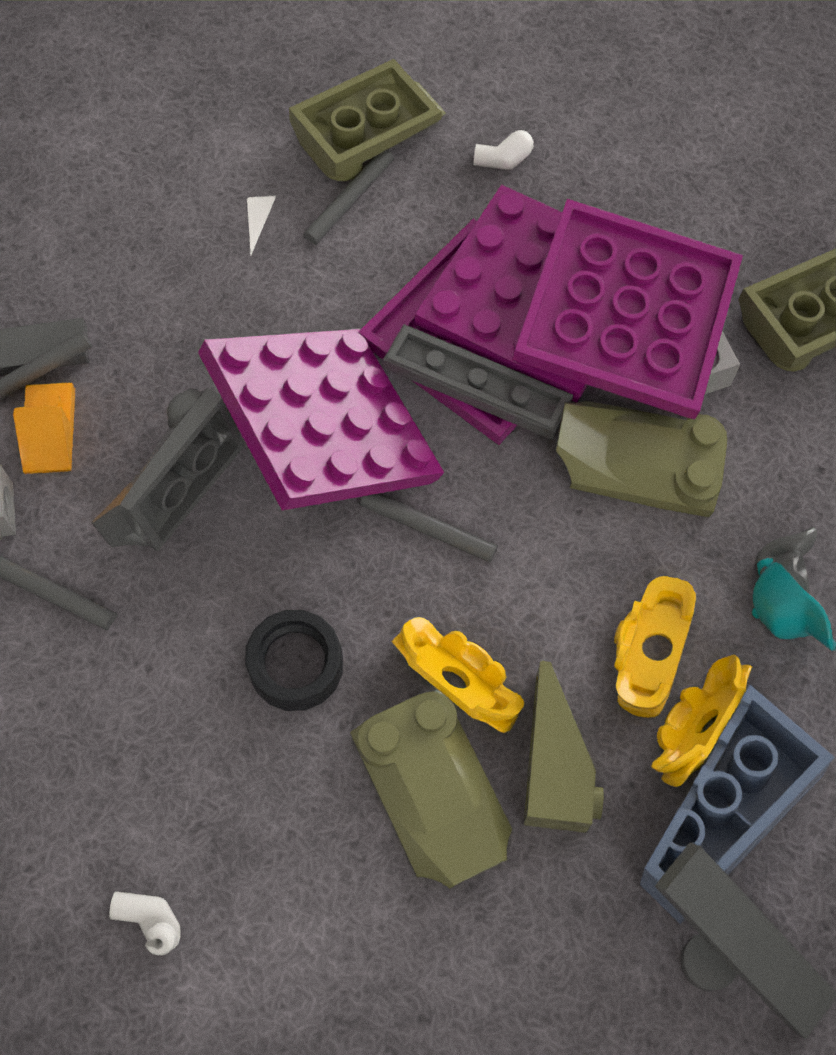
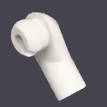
[473,130,533,170]
[109,891,181,955]

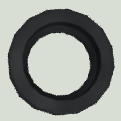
[245,610,343,711]

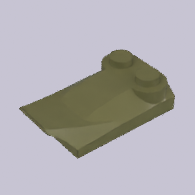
[289,59,447,181]
[738,248,836,372]
[556,401,727,517]
[350,690,513,889]

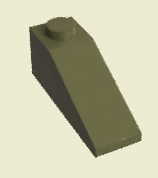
[523,661,604,833]

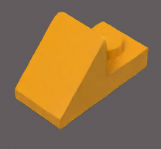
[13,383,75,474]

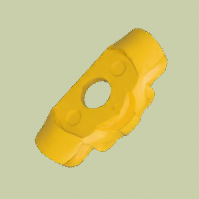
[614,576,696,718]
[391,617,524,733]
[651,654,753,787]

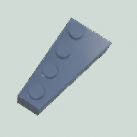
[640,685,834,924]

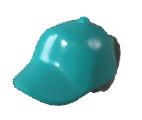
[752,527,836,651]

